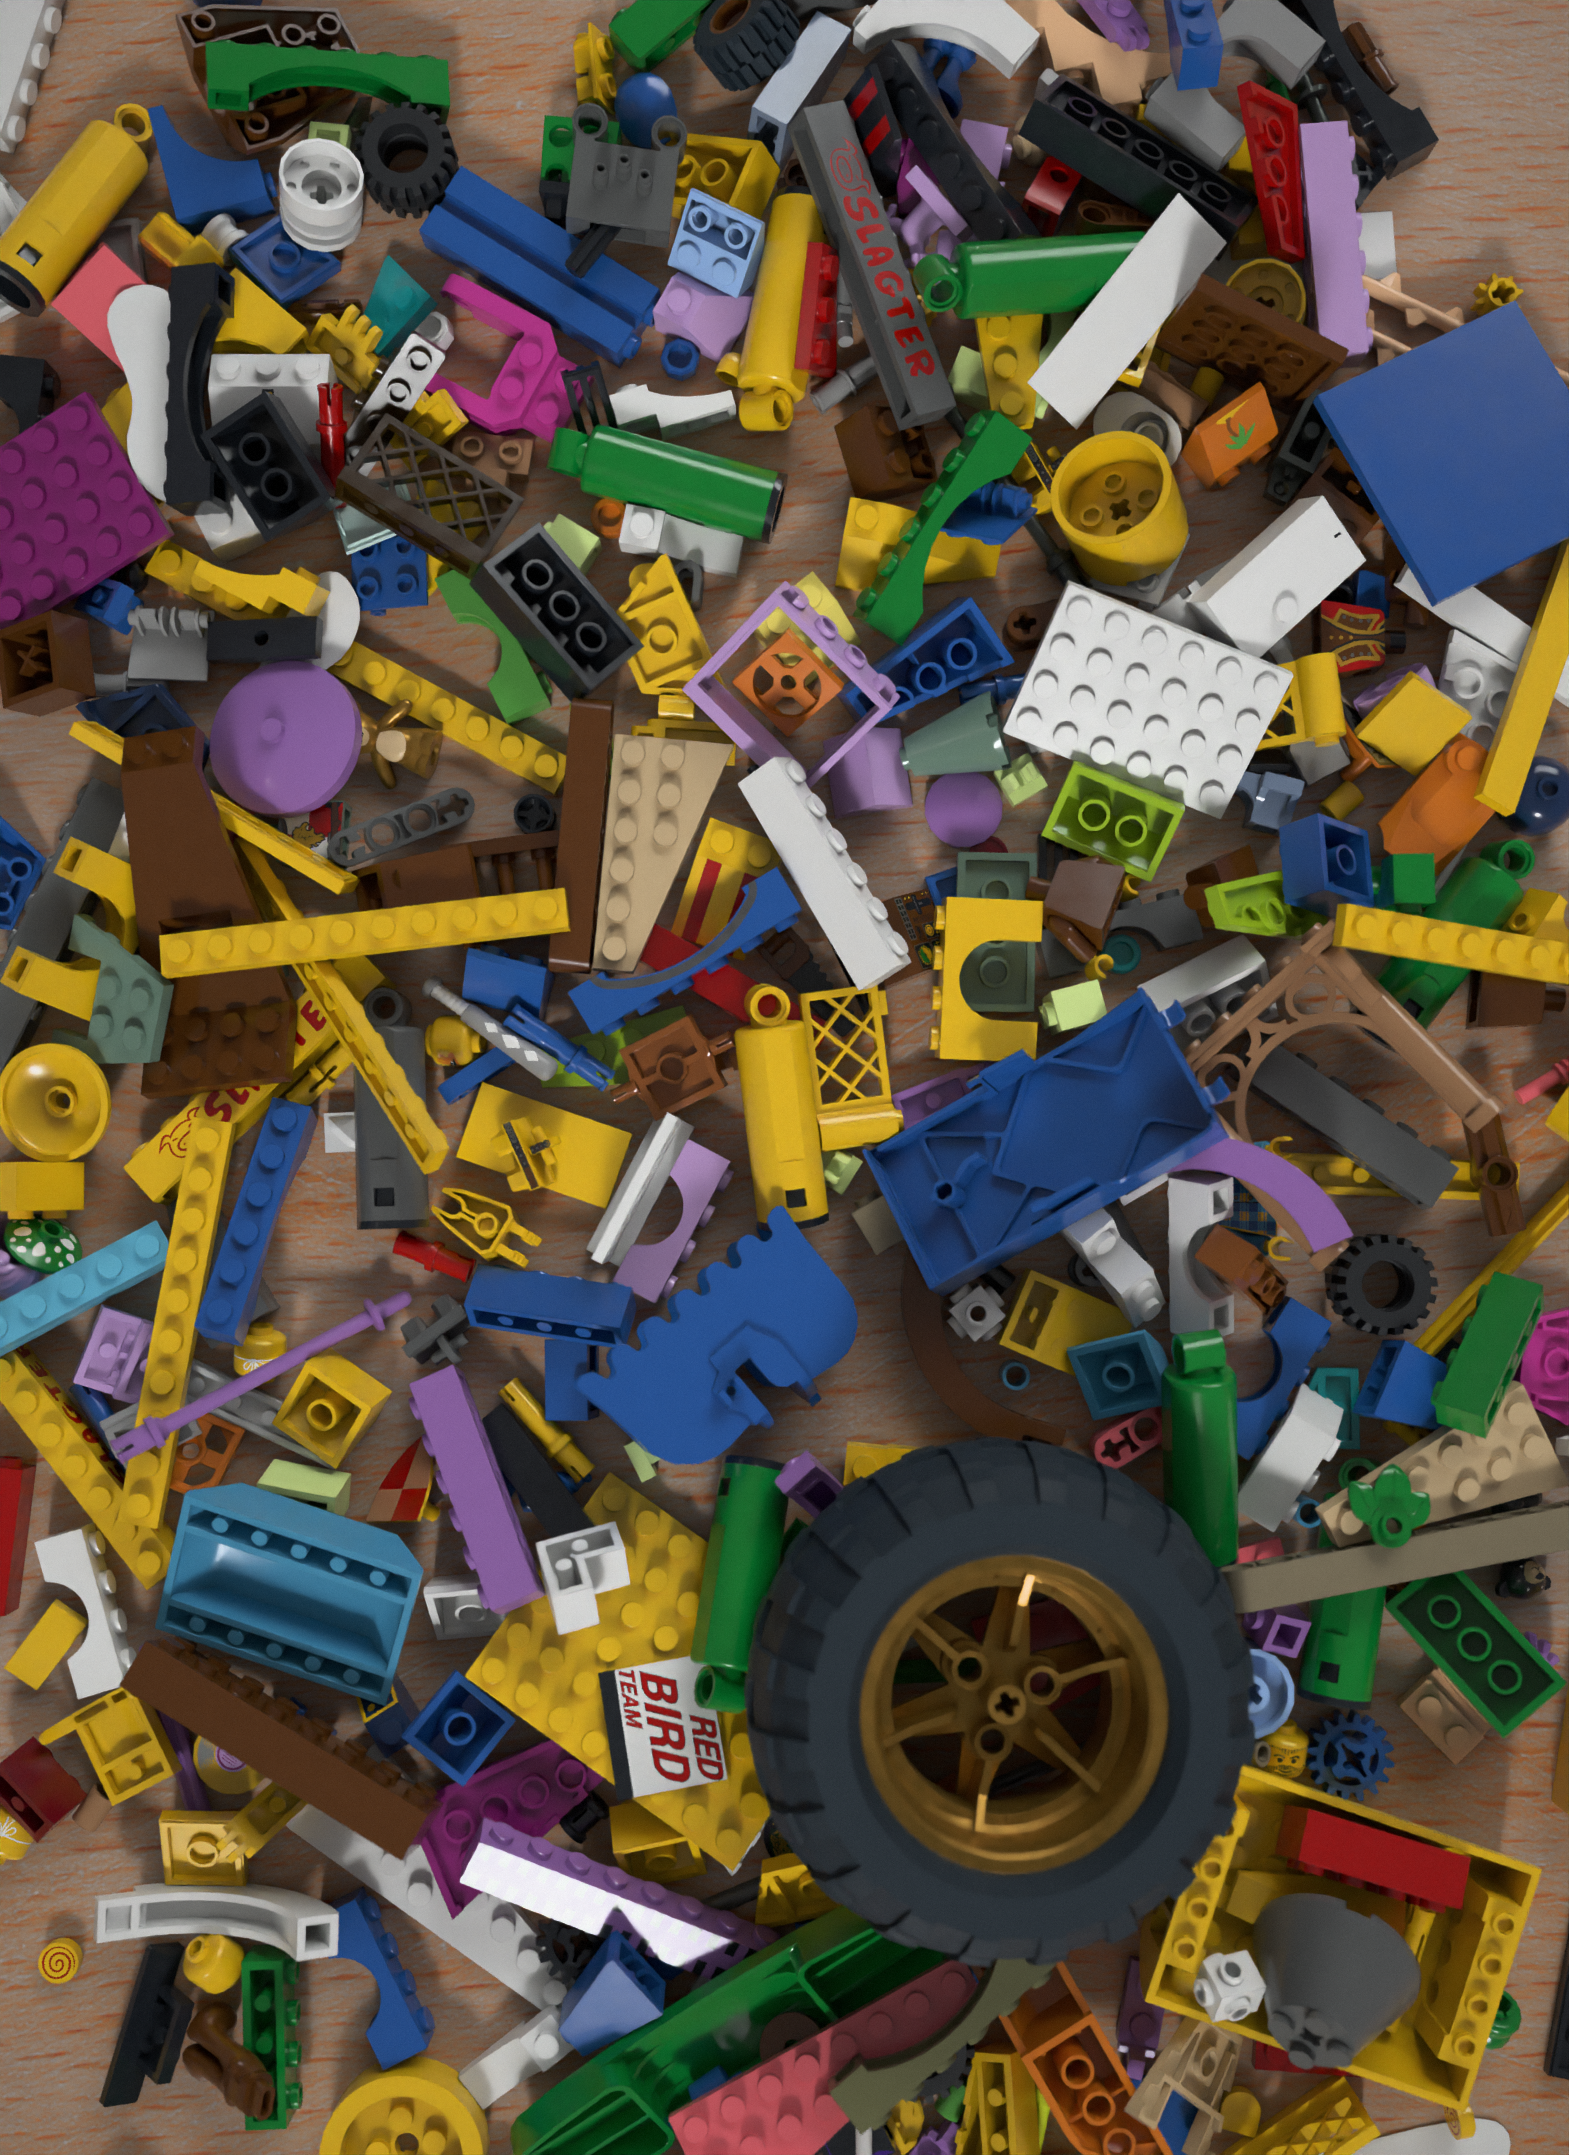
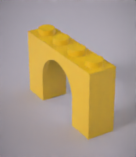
[0,836,139,1021]
[928,897,1043,1061]

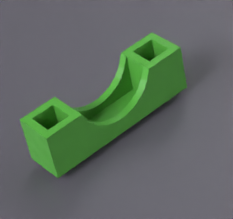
[434,570,553,726]

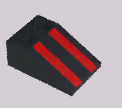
[843,63,902,198]

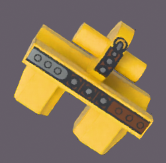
[1011,441,1069,517]
[490,1116,562,1192]

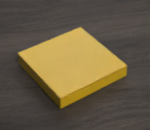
[1354,670,1472,776]
[159,1810,249,1886]

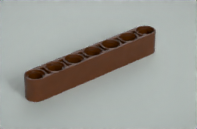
[549,697,614,974]

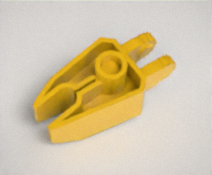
[431,1188,542,1269]

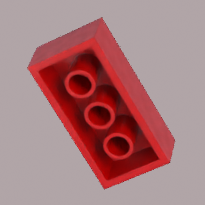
[1275,1804,1471,1914]

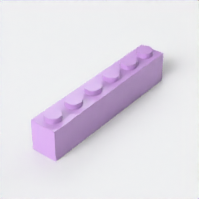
[1299,120,1373,368]

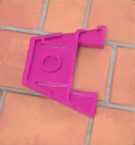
[1512,1307,1569,1427]

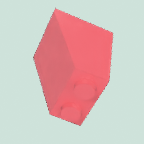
[51,240,148,371]

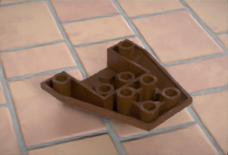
[176,4,361,155]

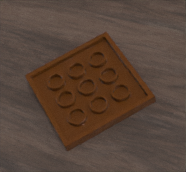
[1154,273,1349,416]

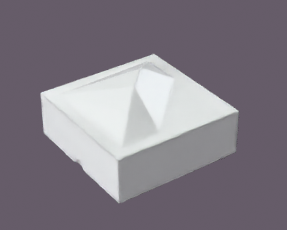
[324,1112,355,1153]

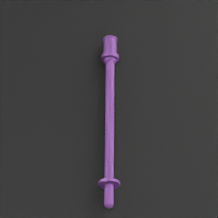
[109,1291,412,1464]

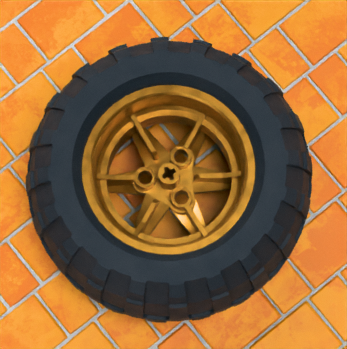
[744,1437,1255,1967]

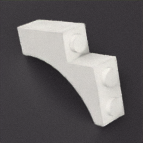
[852,0,1040,79]
[1059,1208,1166,1328]

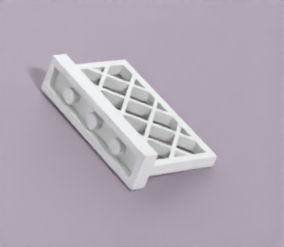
[586,1112,695,1267]

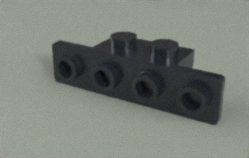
[99,1942,195,2107]

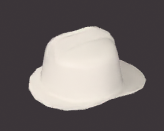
[1093,392,1182,467]

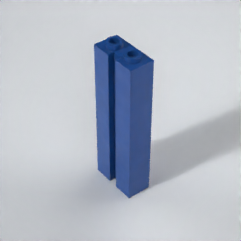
[419,166,660,368]

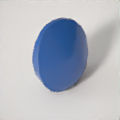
[614,72,678,150]

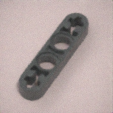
[327,787,475,868]

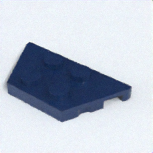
[75,683,210,772]

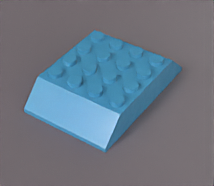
[155,1483,424,1706]

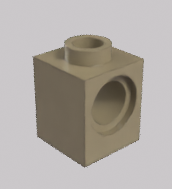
[851,1190,905,1255]

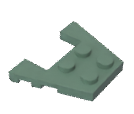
[51,914,174,1064]

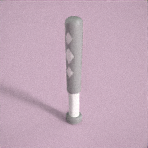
[421,975,558,1081]

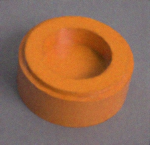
[590,498,626,539]

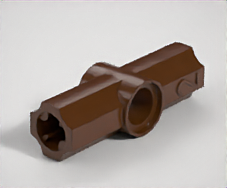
[1461,1113,1526,1237]

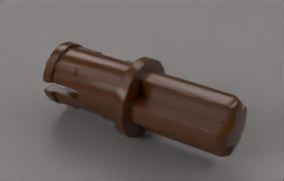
[1342,22,1399,96]

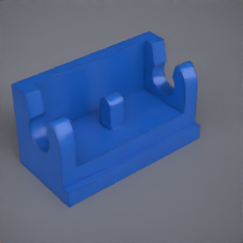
[545,1339,599,1421]

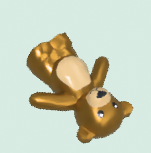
[355,699,443,790]

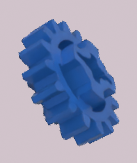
[1305,1709,1395,1801]

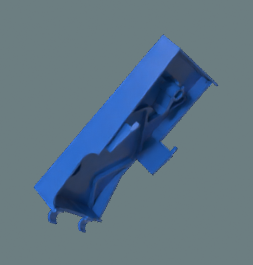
[862,987,1230,1296]

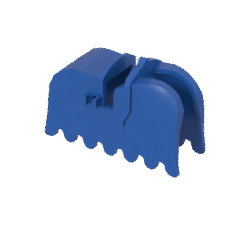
[572,1206,858,1464]

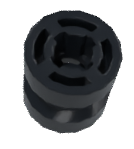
[514,794,557,834]

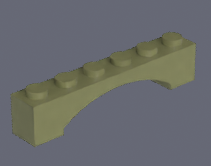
[828,1958,1057,2135]

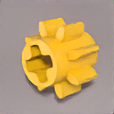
[1470,273,1524,317]

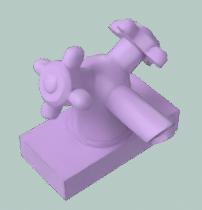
[885,165,974,269]

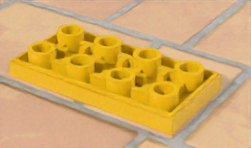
[456,1082,633,1209]

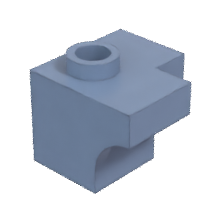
[1234,771,1305,837]

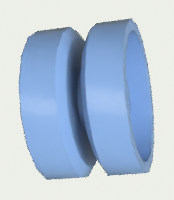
[1242,1637,1294,1739]

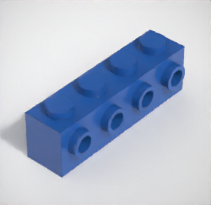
[464,1264,637,1348]

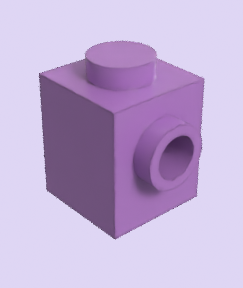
[1242,1604,1312,1658]

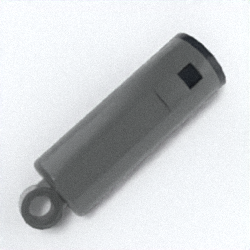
[353,987,430,1230]

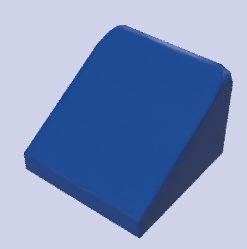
[1352,570,1390,619]

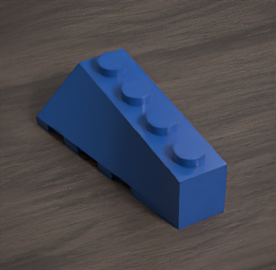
[837,597,1015,723]

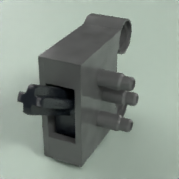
[565,103,687,279]

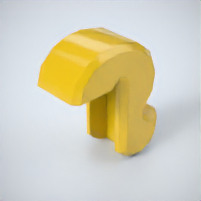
[138,212,224,271]

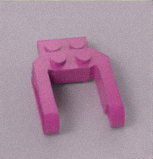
[425,274,595,444]

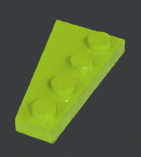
[1204,870,1328,941]

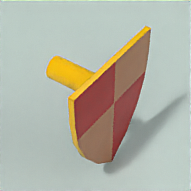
[365,1436,440,1523]

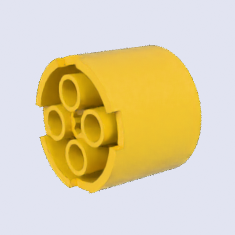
[1050,431,1189,586]

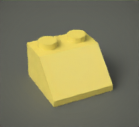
[752,571,861,687]

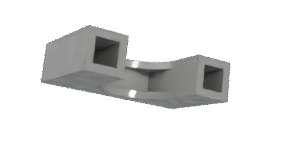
[1143,0,1326,172]

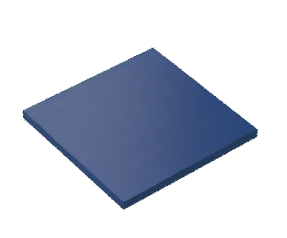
[1313,300,1569,607]

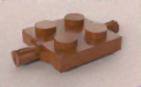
[610,1014,735,1121]

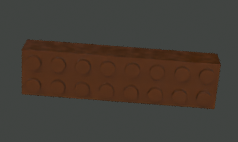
[119,1635,444,1861]

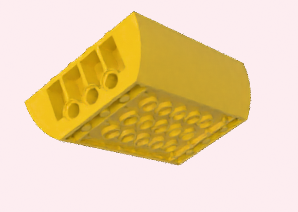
[1139,1764,1542,2113]

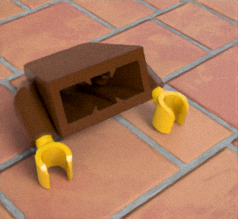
[1025,855,1141,982]

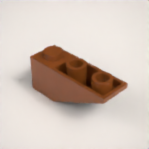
[1194,1224,1289,1315]

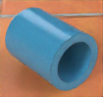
[999,1359,1030,1390]
[1292,1494,1321,1528]

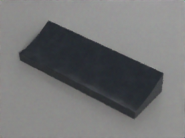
[1018,73,1259,261]

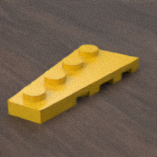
[974,314,1043,430]

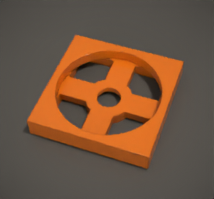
[732,628,844,737]
[169,1413,247,1494]

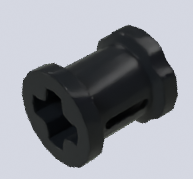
[559,1790,610,1844]

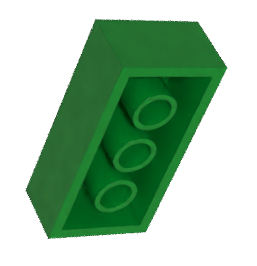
[1385,1570,1567,1740]

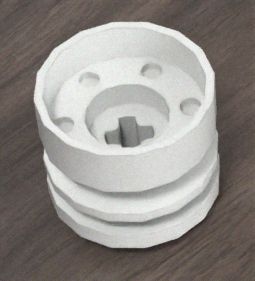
[279,138,364,252]

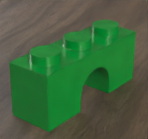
[1370,853,1436,915]

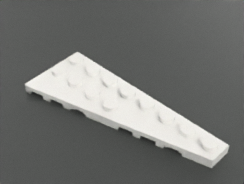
[286,1743,576,2010]

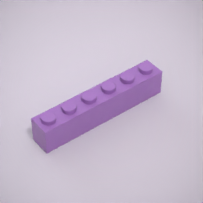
[409,1365,547,1615]

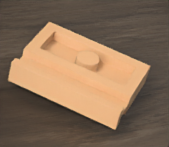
[1395,1664,1493,1765]

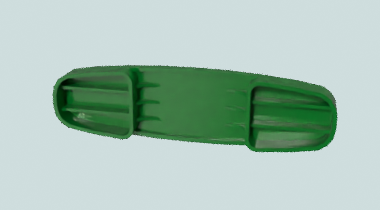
[510,1904,947,2155]

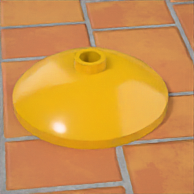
[0,1043,112,1162]

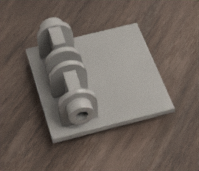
[127,605,216,683]

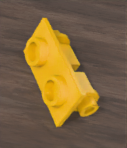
[573,22,617,115]

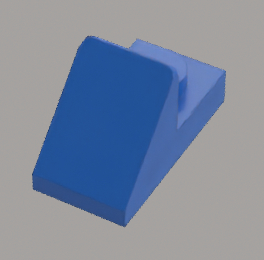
[73,578,144,635]

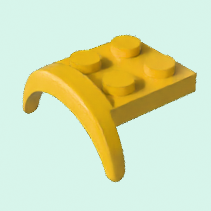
[39,1687,183,1806]

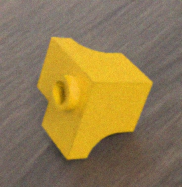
[1500,887,1569,943]

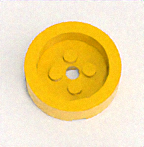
[319,2056,490,2155]

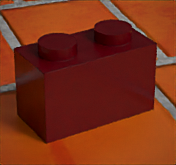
[0,1736,88,1843]

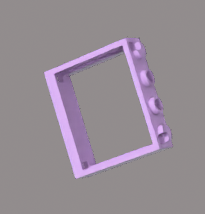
[682,580,901,789]

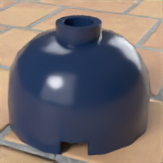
[1495,756,1569,837]

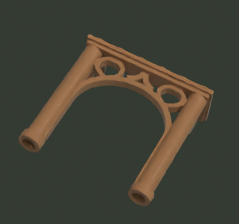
[1182,920,1506,1272]

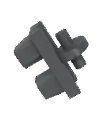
[400,1294,473,1365]

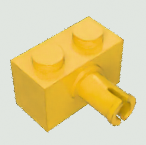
[0,1162,84,1219]

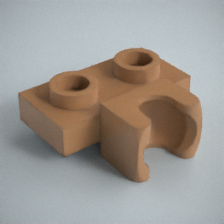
[452,430,535,510]

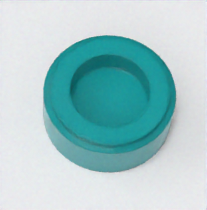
[1100,934,1141,975]

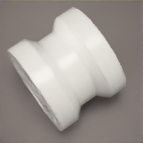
[202,213,249,266]

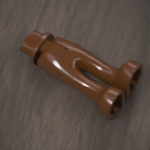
[182,2001,275,2120]

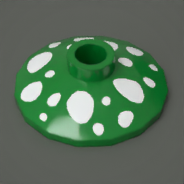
[3,1214,83,1275]

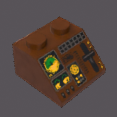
[881,888,940,990]

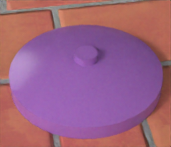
[210,660,362,818]

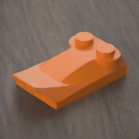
[1376,733,1495,877]

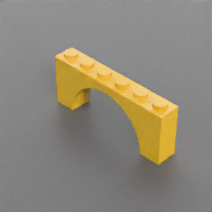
[101,267,310,509]

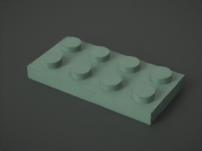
[956,852,1037,1013]

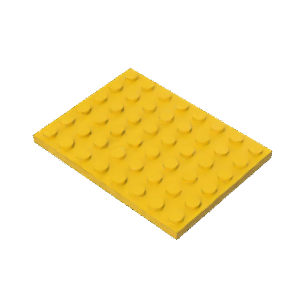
[465,1472,771,1871]

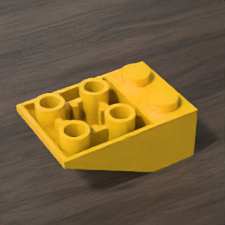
[995,1268,1132,1377]

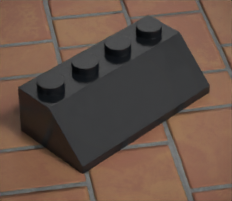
[469,522,644,703]

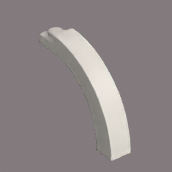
[93,1883,339,1962]

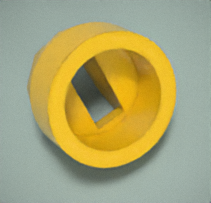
[715,352,741,387]

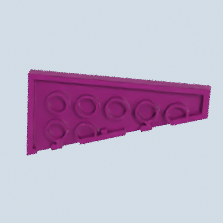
[421,1738,604,1920]

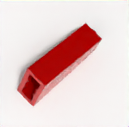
[0,1456,37,1616]

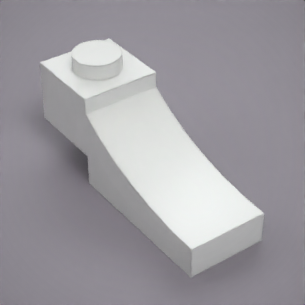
[609,384,737,441]
[619,504,744,578]
[458,2004,574,2110]

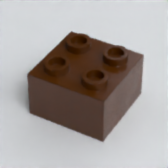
[0,610,97,717]

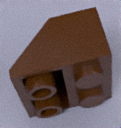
[834,405,938,501]

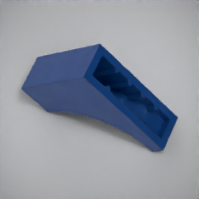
[147,105,279,235]

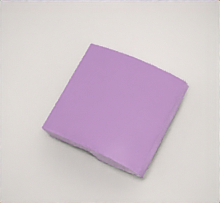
[72,1304,154,1404]

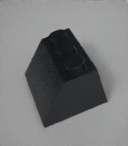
[199,391,344,542]

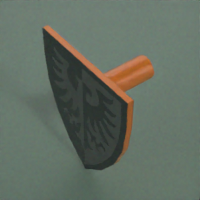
[1340,701,1402,783]

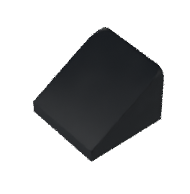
[1246,749,1290,775]

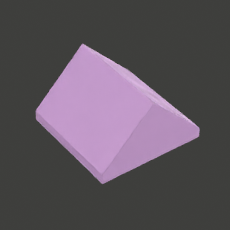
[823,727,913,819]

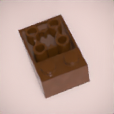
[1284,447,1380,546]
[352,844,481,912]

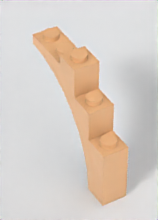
[1004,0,1172,118]

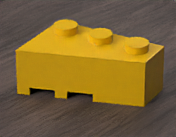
[955,2042,1040,2155]

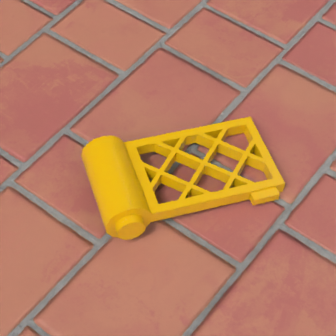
[1256,652,1347,751]
[797,985,904,1152]

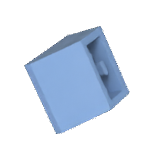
[667,188,765,298]

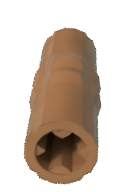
[1116,360,1210,432]

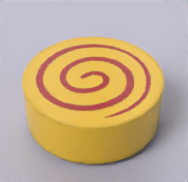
[38,1938,83,1984]
[1443,2102,1476,2140]

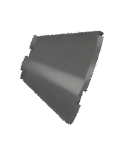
[1252,1893,1421,2069]

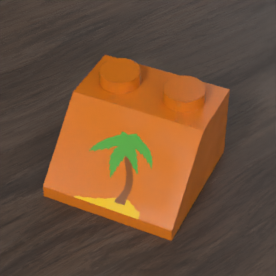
[1181,381,1279,491]

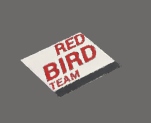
[598,1656,727,1801]

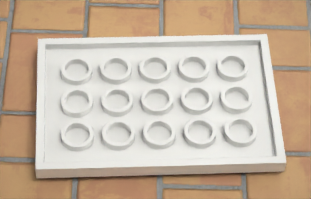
[1002,580,1294,819]

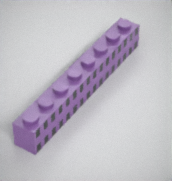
[460,1818,781,1980]

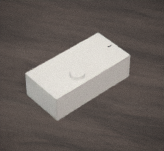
[1186,495,1366,658]

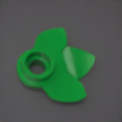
[1348,1463,1431,1549]

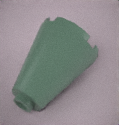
[899,691,1012,776]

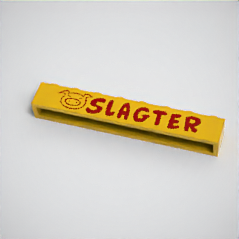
[123,955,397,1206]
[0,1343,175,1590]

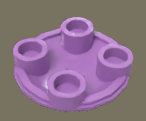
[925,772,1003,848]

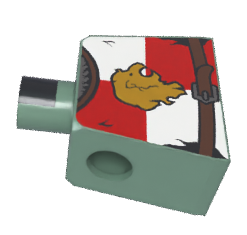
[269,801,352,870]

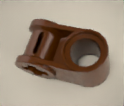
[1002,598,1060,652]

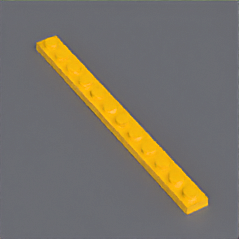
[144,540,566,797]

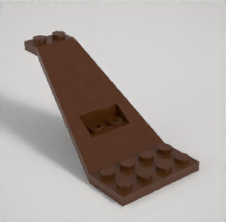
[121,725,297,1099]

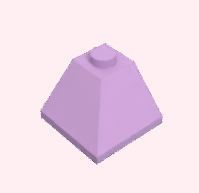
[653,271,754,363]

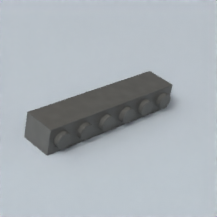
[1223,1033,1459,1210]

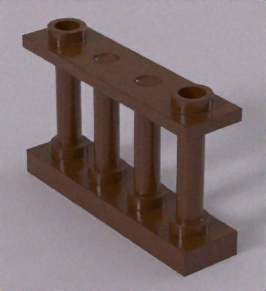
[439,830,598,949]

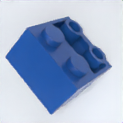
[462,944,556,1021]

